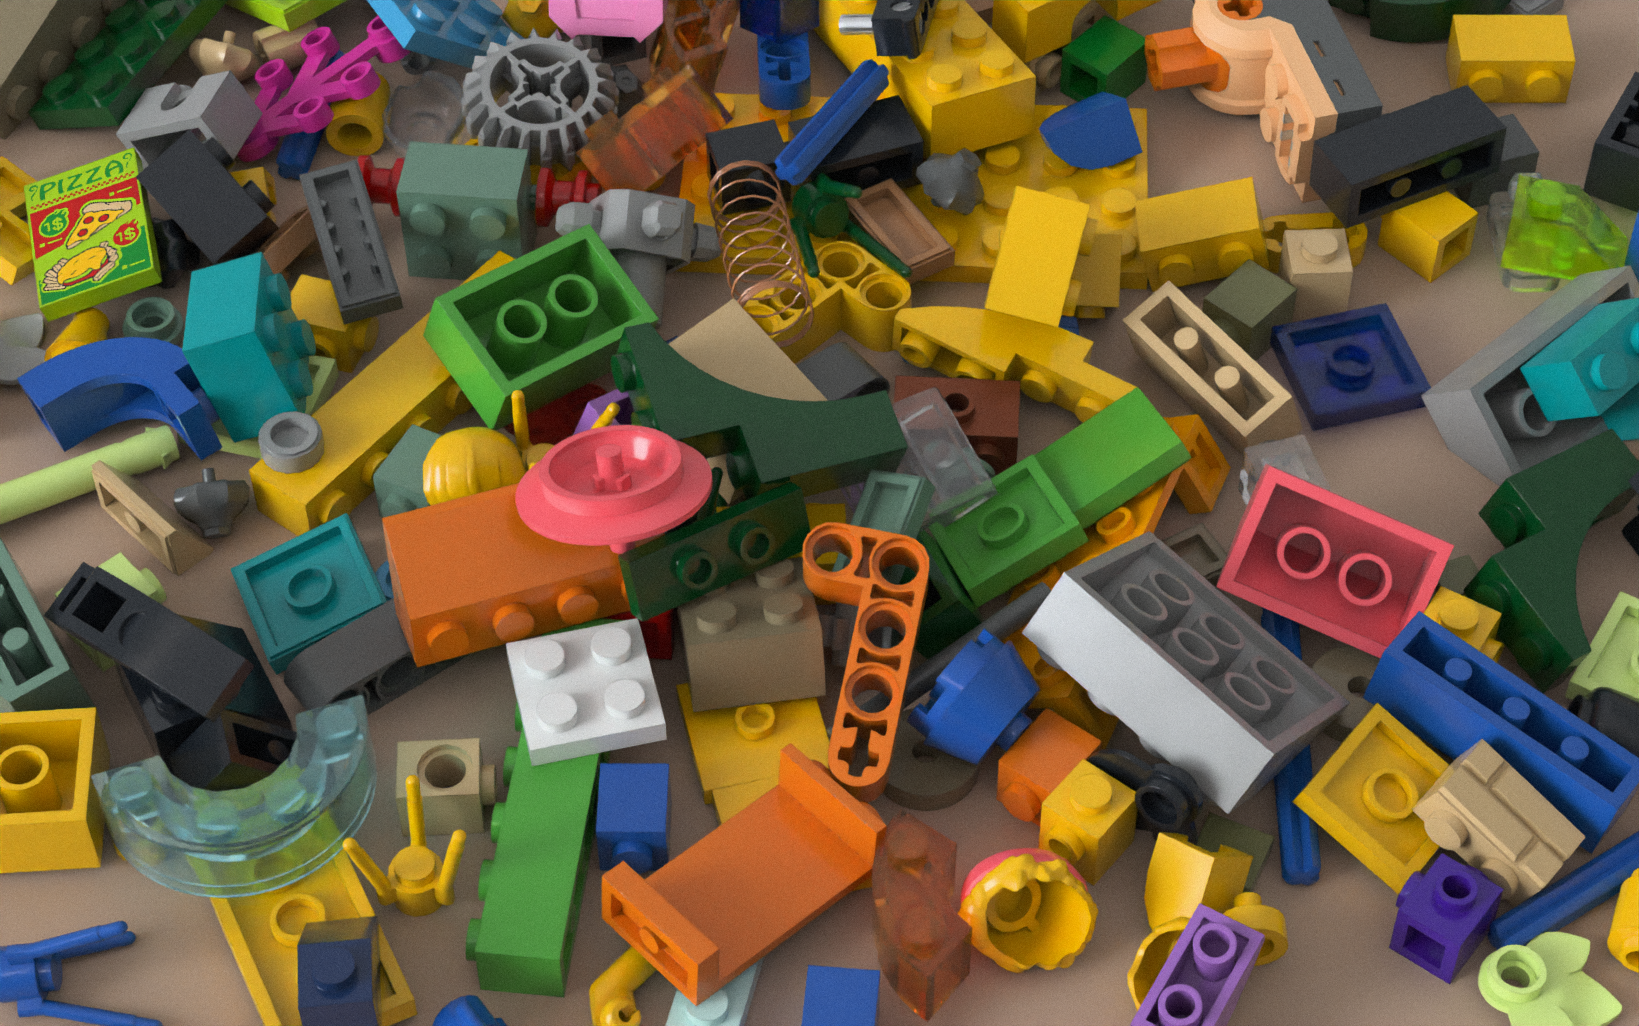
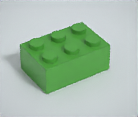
[423,224,659,430]

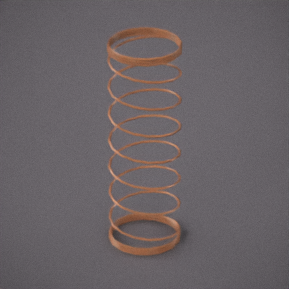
[707,160,814,348]

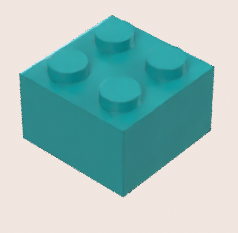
[182,252,316,443]

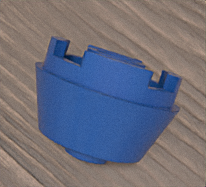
[907,628,1041,766]

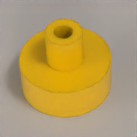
[1222,892,1288,966]

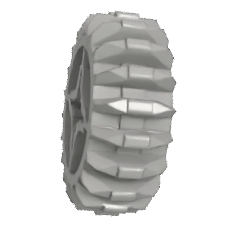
[461,27,619,171]

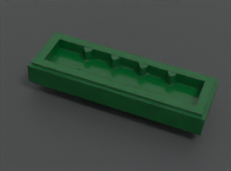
[618,481,811,622]

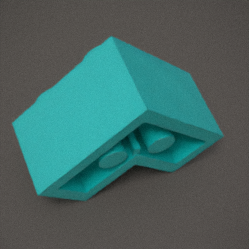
[1520,298,1639,441]

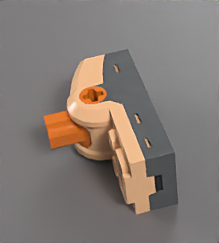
[1144,0,1383,203]

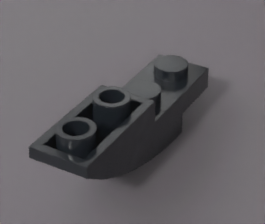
[44,562,255,723]

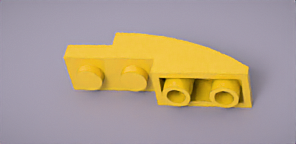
[891,306,1136,423]

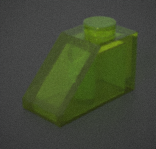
[1500,175,1628,280]

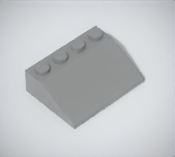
[1022,531,1350,814]

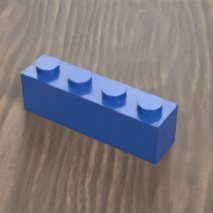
[1363,611,1639,854]

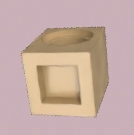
[395,738,498,837]

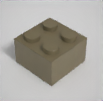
[677,557,826,712]

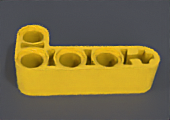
[743,241,912,364]

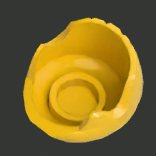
[423,427,526,506]

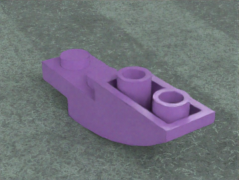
[1130,903,1265,1026]

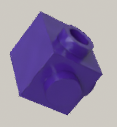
[1389,853,1504,984]

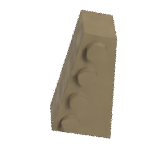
[0,0,128,140]

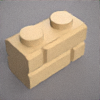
[1412,739,1585,907]

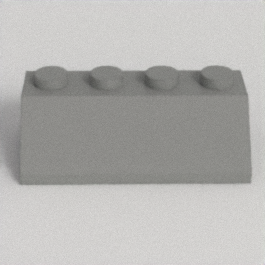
[1421,266,1639,487]

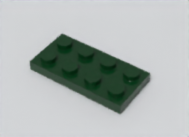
[28,0,228,130]

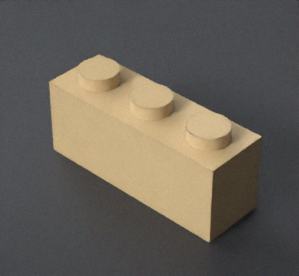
[1123,280,1303,469]

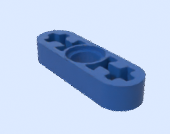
[757,10,811,110]

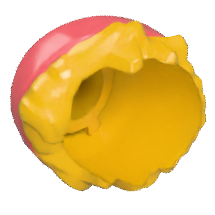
[956,848,1098,973]

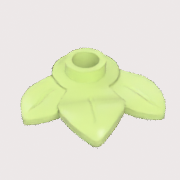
[1478,931,1622,1026]

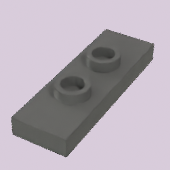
[299,159,403,325]

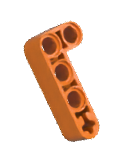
[802,522,929,803]

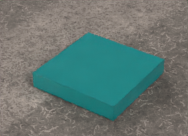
[230,513,388,675]

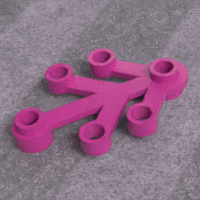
[237,16,412,162]

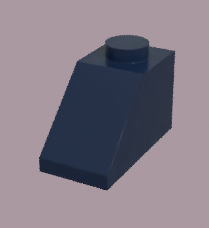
[297,916,382,1026]

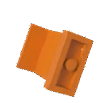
[602,743,887,1007]

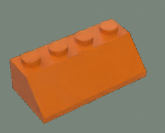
[382,483,665,668]

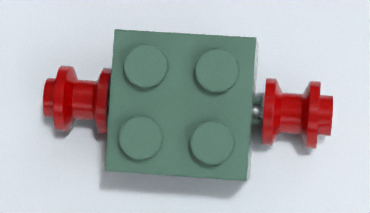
[357,141,602,280]

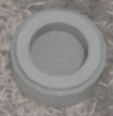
[258,411,324,474]

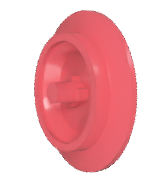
[515,425,713,554]

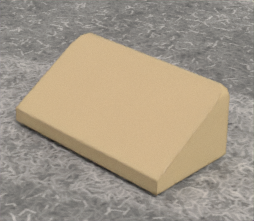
[91,460,213,576]

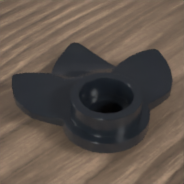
[1087,749,1204,846]

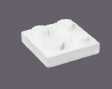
[506,618,667,766]

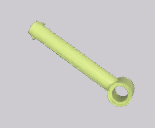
[0,425,180,525]

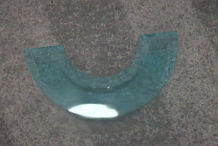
[91,694,377,898]

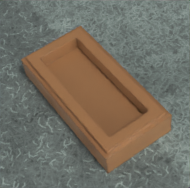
[844,178,955,285]

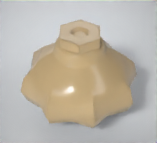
[189,31,261,81]

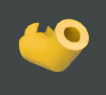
[589,946,657,1026]

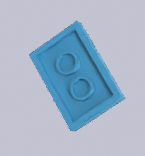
[367,0,524,69]

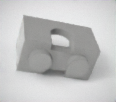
[116,70,263,170]

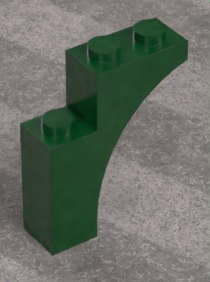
[611,322,908,500]
[1463,428,1639,694]

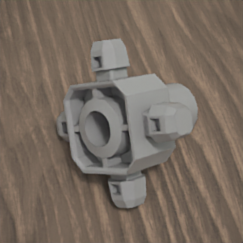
[555,189,723,329]

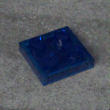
[1270,303,1431,431]

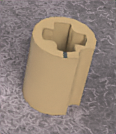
[252,18,318,70]

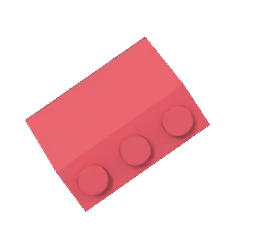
[1216,463,1454,659]

